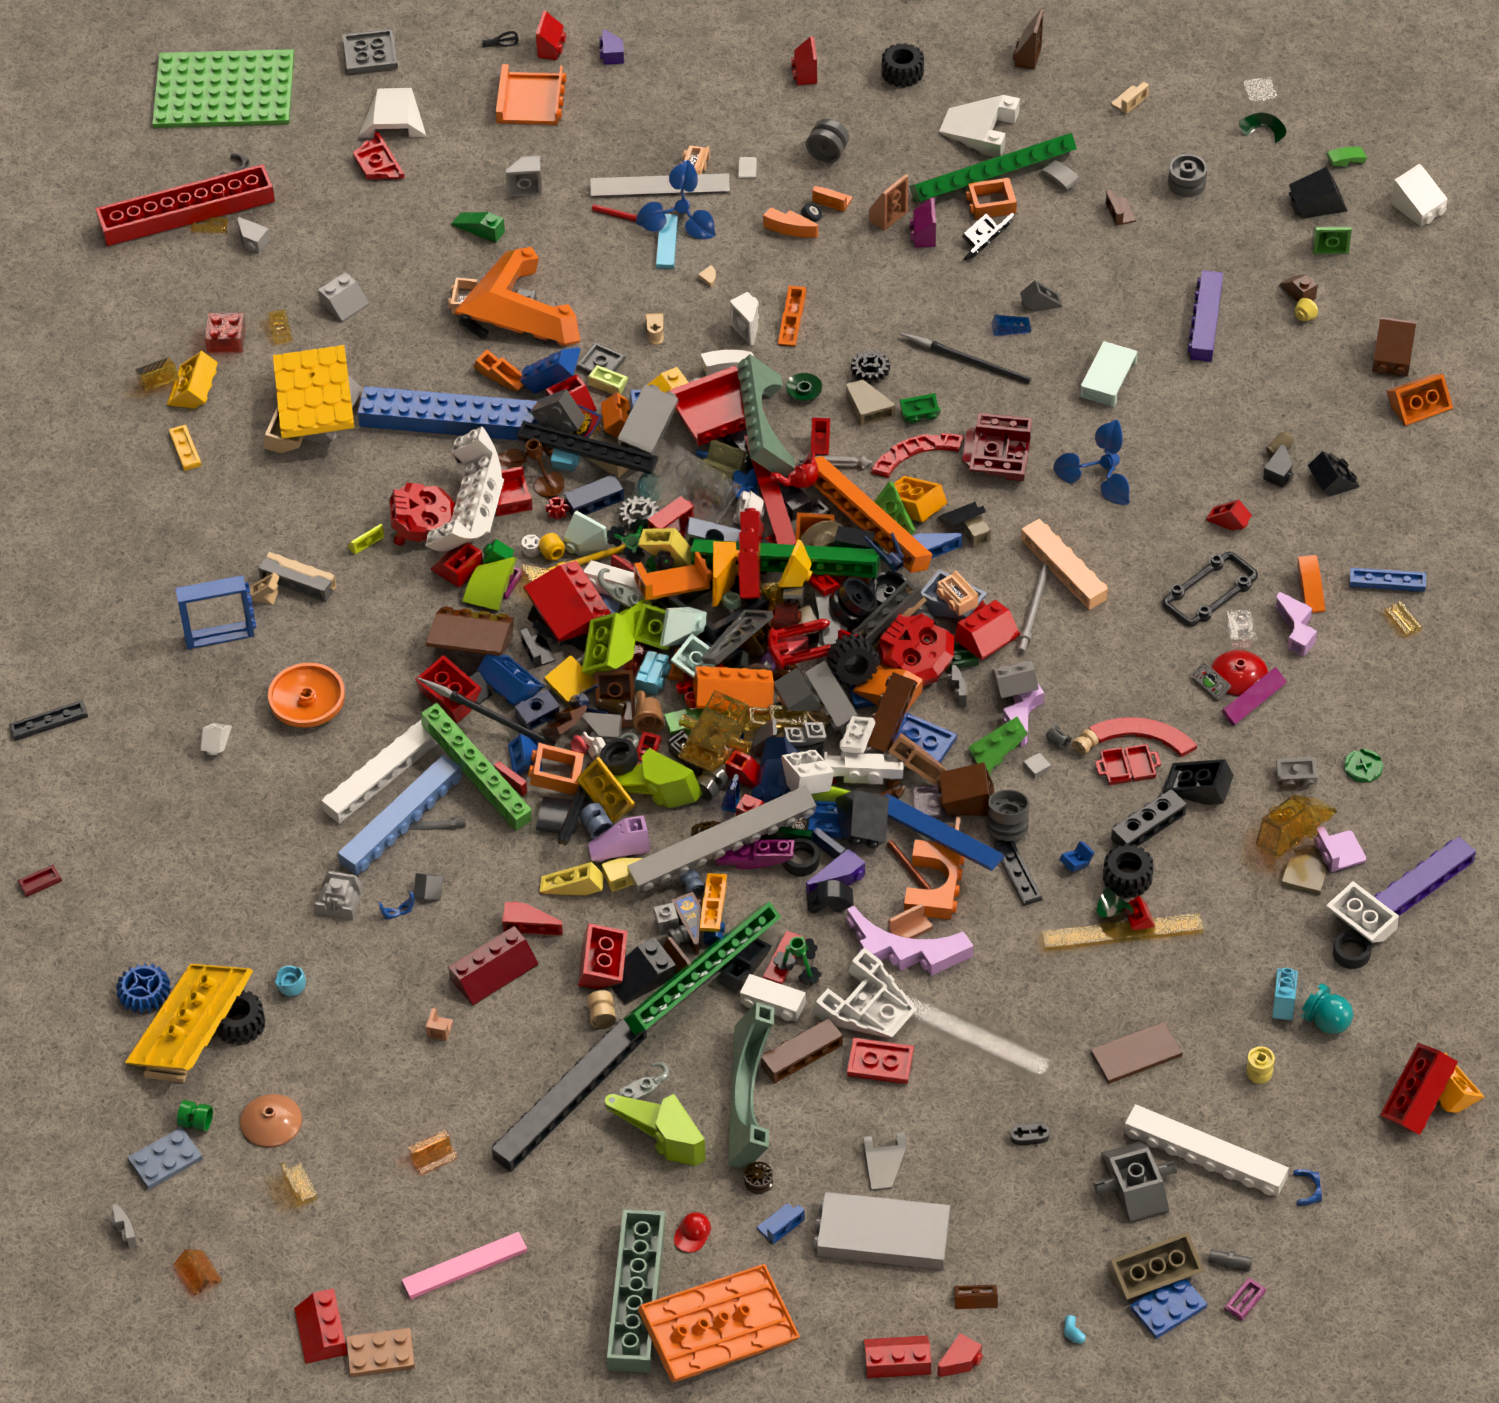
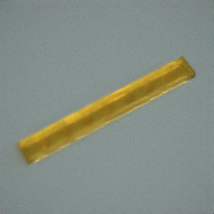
[1042,913,1204,951]

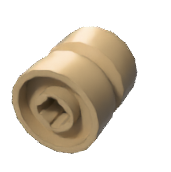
[587,990,617,1029]

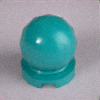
[1301,983,1354,1034]

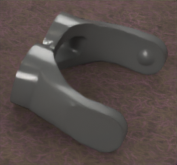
[220,153,250,175]

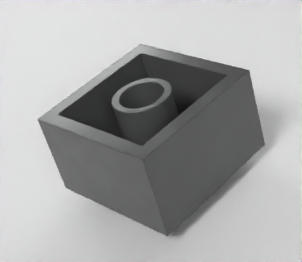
[531,389,586,433]

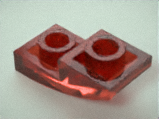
[624,642,649,674]

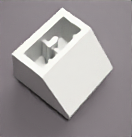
[781,750,834,794]

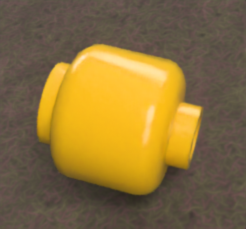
[538,533,565,560]

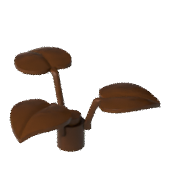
[498,439,565,497]

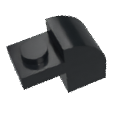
[807,880,854,913]

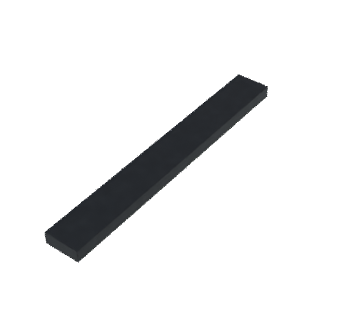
[516,421,659,475]

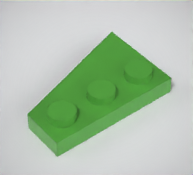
[874,481,916,535]
[968,716,1028,775]

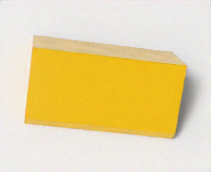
[576,757,636,823]

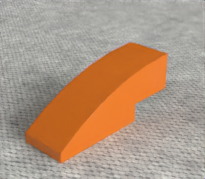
[763,207,818,238]
[473,350,524,392]
[1297,555,1325,613]

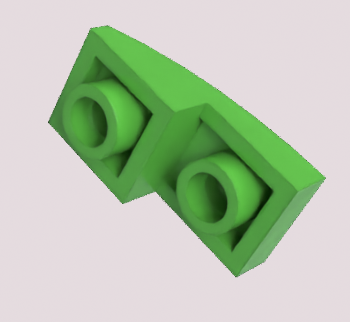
[1326,147,1367,167]

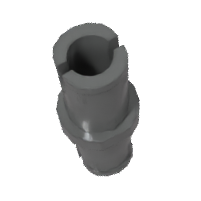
[1208,1249,1253,1271]

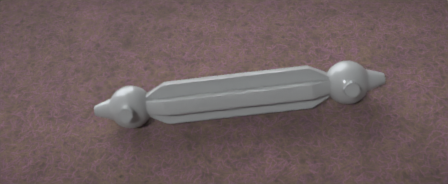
[799,454,872,470]

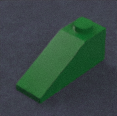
[451,212,505,243]

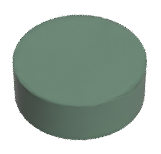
[722,592,741,609]

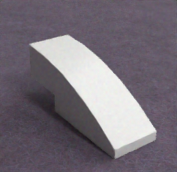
[701,350,754,376]

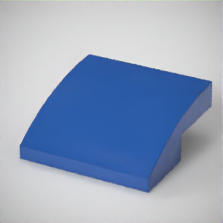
[808,800,841,838]

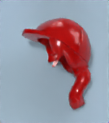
[770,451,819,488]

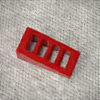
[637,731,662,765]

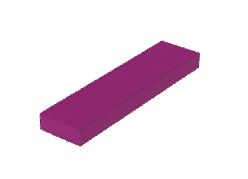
[1221,667,1287,725]

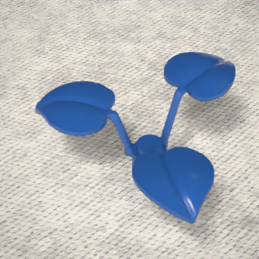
[636,160,716,239]
[1053,420,1130,505]

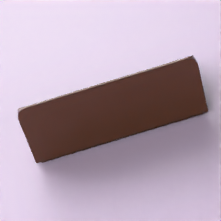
[663,937,691,974]
[954,1285,998,1309]

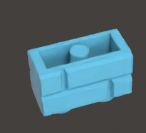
[635,651,672,695]

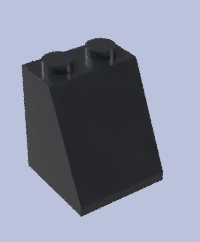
[1289,167,1348,218]
[836,790,889,848]

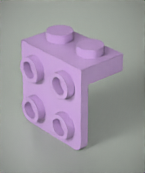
[1314,827,1366,873]

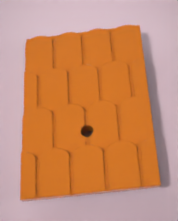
[638,1264,800,1383]

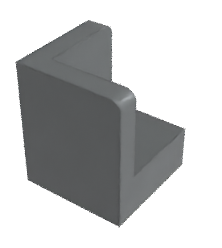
[414,873,443,900]

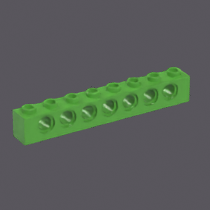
[421,703,532,831]

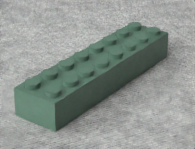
[607,1209,666,1373]

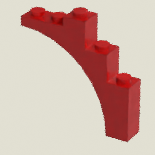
[738,508,765,600]

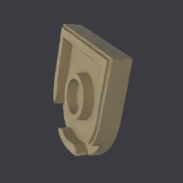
[1282,855,1326,895]

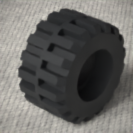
[881,43,924,87]
[827,634,879,687]
[1103,844,1154,898]
[216,990,265,1045]

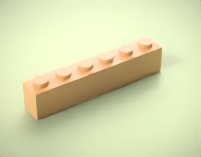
[1021,519,1108,610]

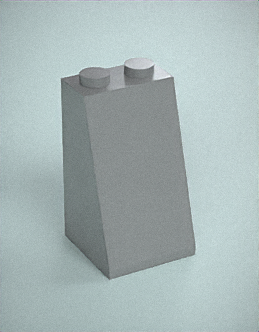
[618,384,678,455]

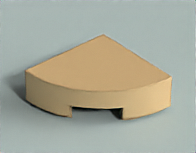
[698,265,716,287]

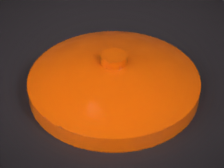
[268,663,345,728]

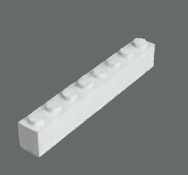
[322,720,438,824]
[1124,1104,1289,1197]

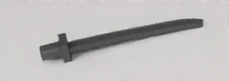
[409,816,466,830]

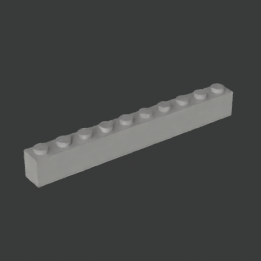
[627,785,816,892]

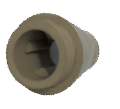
[1266,431,1294,456]

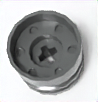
[987,789,1030,841]

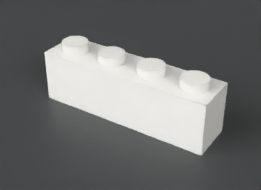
[584,560,658,606]

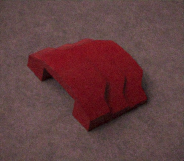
[962,413,1032,481]

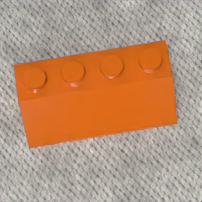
[693,666,774,713]

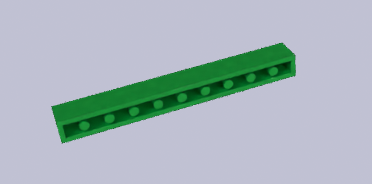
[909,133,1077,202]
[690,539,880,578]
[623,901,781,1035]

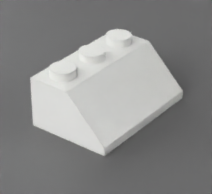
[1326,881,1399,943]

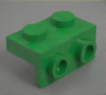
[899,393,941,423]

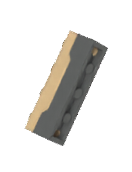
[259,552,337,602]
[852,579,927,650]

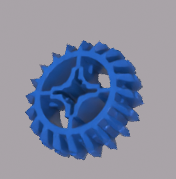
[116,963,171,1014]

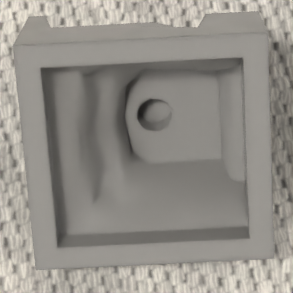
[315,871,363,920]

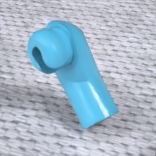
[1064,1315,1086,1344]

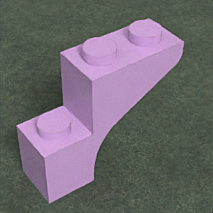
[1276,592,1317,657]
[1001,684,1044,747]

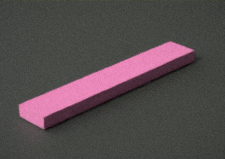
[402,1232,527,1299]

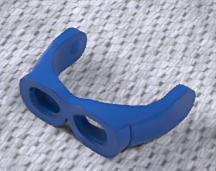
[378,891,415,919]
[1293,1169,1322,1206]

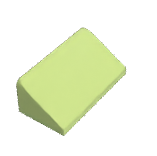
[588,365,628,394]

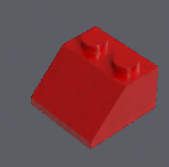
[536,11,567,60]
[791,36,817,85]

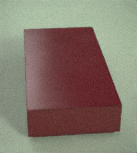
[17,864,62,897]

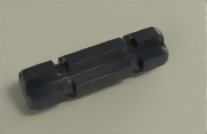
[459,315,489,339]

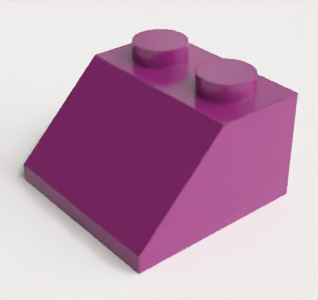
[910,198,936,248]

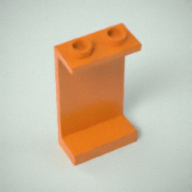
[634,552,713,601]

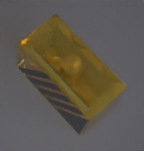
[135,357,179,391]

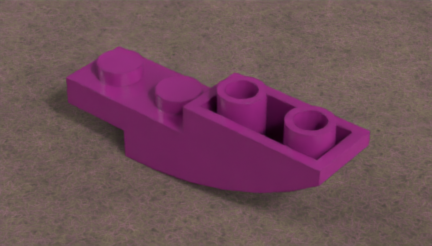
[715,840,795,869]

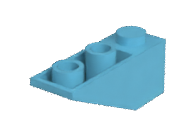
[1272,968,1298,1020]

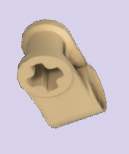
[645,313,664,345]

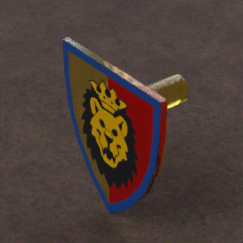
[571,405,603,438]

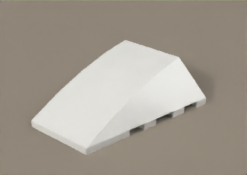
[358,88,426,138]

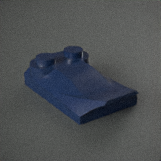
[751,737,799,803]

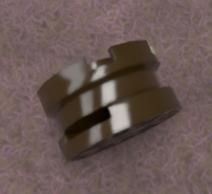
[744,1161,773,1194]

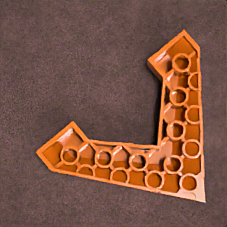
[454,247,580,346]

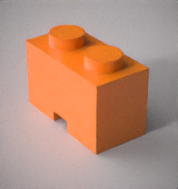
[601,392,630,437]

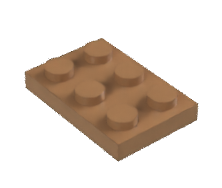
[347,1328,415,1377]

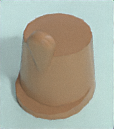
[633,690,664,734]

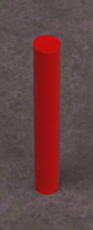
[592,204,637,222]

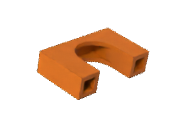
[904,839,965,920]

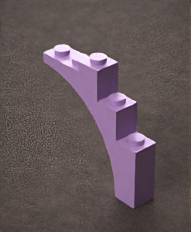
[846,906,973,976]

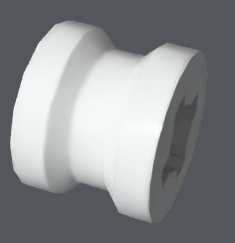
[521,535,540,557]

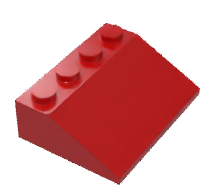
[523,560,611,642]

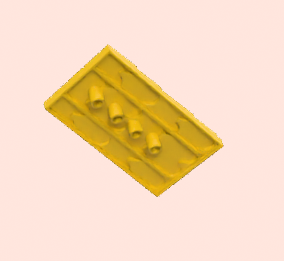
[273,345,355,439]
[125,964,253,1071]

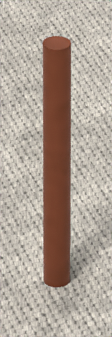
[886,840,933,890]

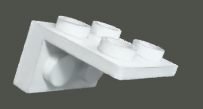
[840,716,875,755]

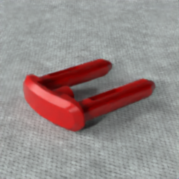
[767,619,831,670]

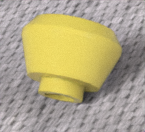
[1295,298,1318,321]

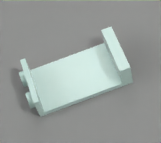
[1080,341,1138,407]

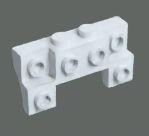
[824,752,903,784]

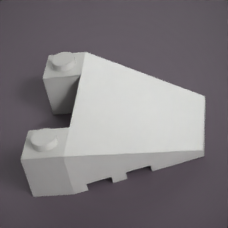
[939,95,1020,157]
[812,948,916,1039]

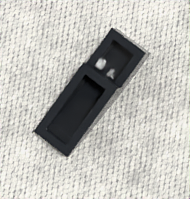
[720,938,772,993]

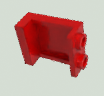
[495,466,533,517]

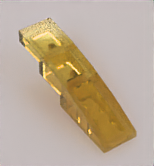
[726,705,807,730]

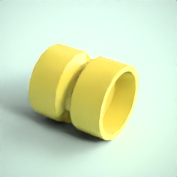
[1246,1046,1275,1084]

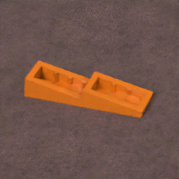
[778,285,807,347]

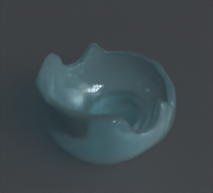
[637,473,663,501]

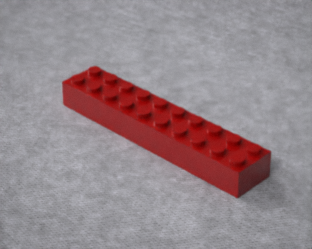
[95,164,275,246]

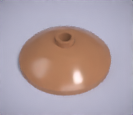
[240,1094,302,1148]

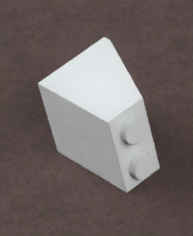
[1391,164,1447,227]

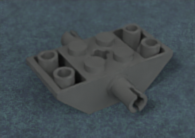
[1094,1142,1177,1223]

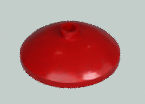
[1211,650,1268,696]

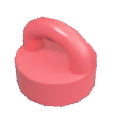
[571,735,590,755]

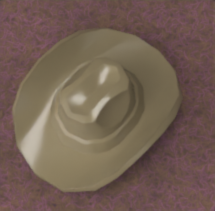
[800,520,842,547]

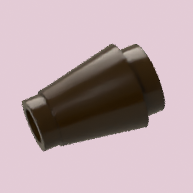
[597,698,627,717]

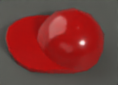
[674,1212,711,1253]

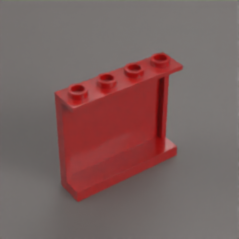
[670,366,764,446]

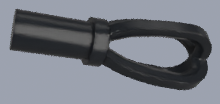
[482,31,519,47]

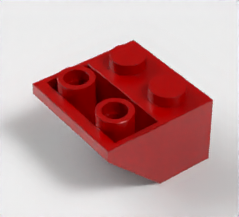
[546,374,597,414]
[431,542,483,588]

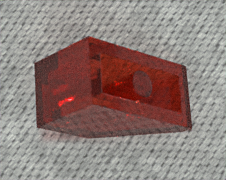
[771,603,801,630]

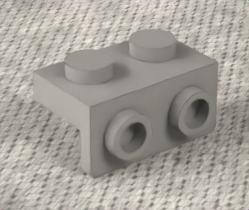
[1276,757,1319,786]

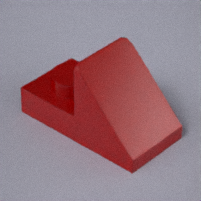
[811,417,830,455]

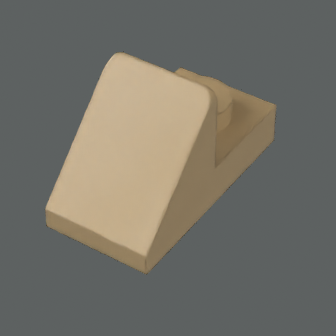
[248,572,280,605]

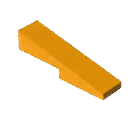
[700,873,727,932]

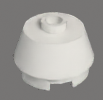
[733,491,765,526]

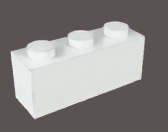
[740,974,806,1022]

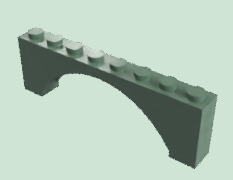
[738,354,795,477]
[728,1002,775,1170]

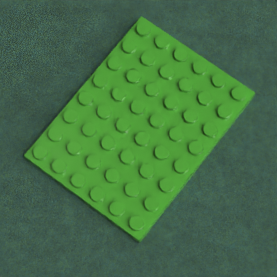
[152,49,294,128]

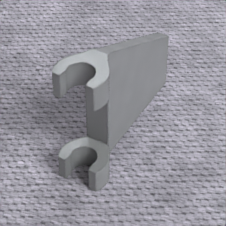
[863,1132,907,1191]

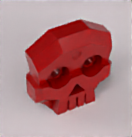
[389,482,456,546]
[877,613,954,686]

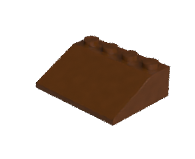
[426,606,514,656]

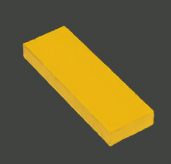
[168,425,202,471]

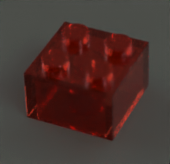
[205,313,246,353]

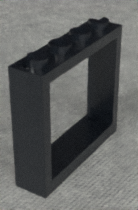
[667,576,769,645]

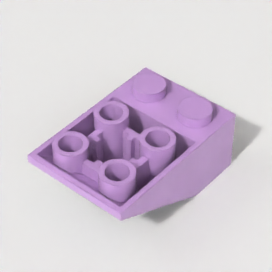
[588,815,650,862]

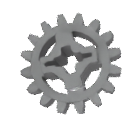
[619,495,659,530]

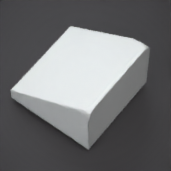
[739,157,757,179]

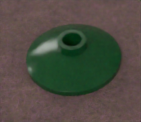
[786,373,822,401]

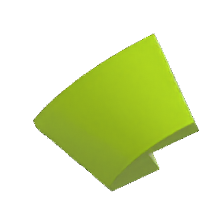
[463,557,517,611]

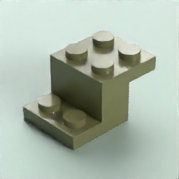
[690,440,747,507]

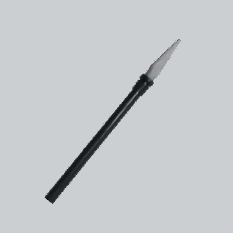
[900,333,1031,384]
[417,677,556,747]

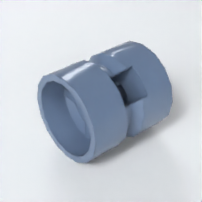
[579,803,614,839]

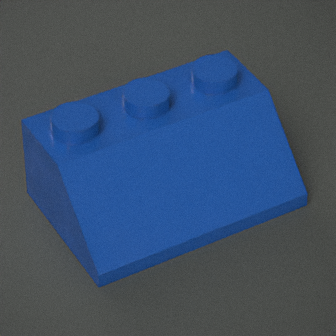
[520,347,581,394]
[477,654,545,706]

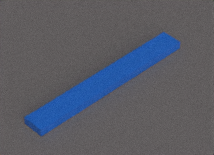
[885,794,1004,871]

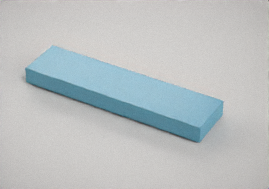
[656,214,678,269]

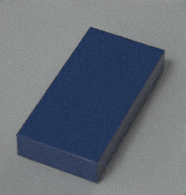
[812,828,846,859]

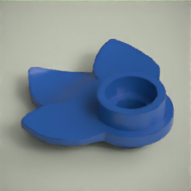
[732,468,759,499]

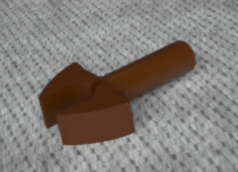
[878,780,905,799]

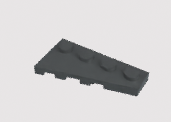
[701,610,774,665]

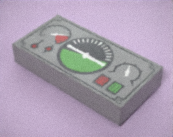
[1191,661,1231,700]

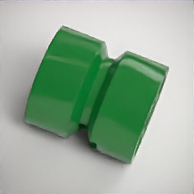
[177,1100,213,1132]

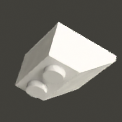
[730,292,759,346]

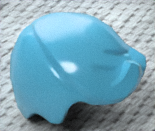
[275,965,306,997]

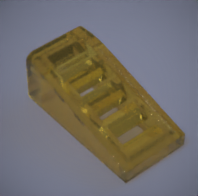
[268,309,293,344]

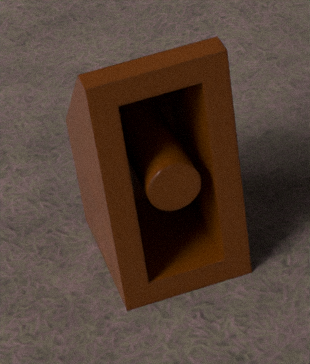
[1280,274,1318,302]

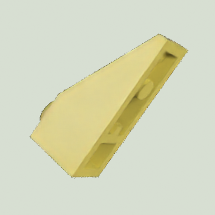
[602,858,643,892]
[539,862,604,896]

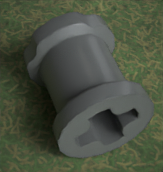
[1046,725,1072,750]

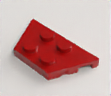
[353,132,405,179]

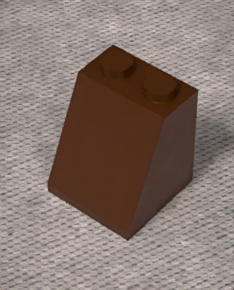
[1372,316,1417,376]
[937,762,995,816]

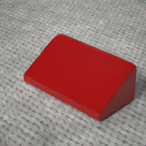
[1124,895,1155,930]

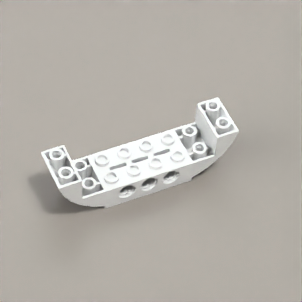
[425,427,504,552]

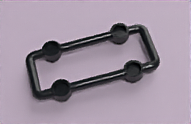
[1162,551,1258,627]

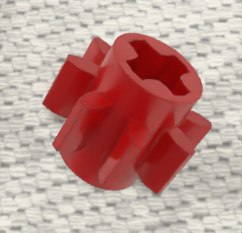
[545,497,569,520]

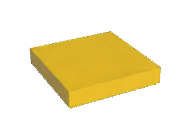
[543,655,595,707]

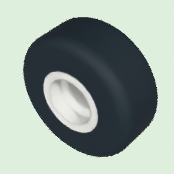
[801,203,822,222]

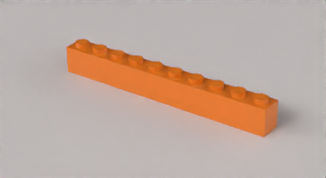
[813,456,933,573]

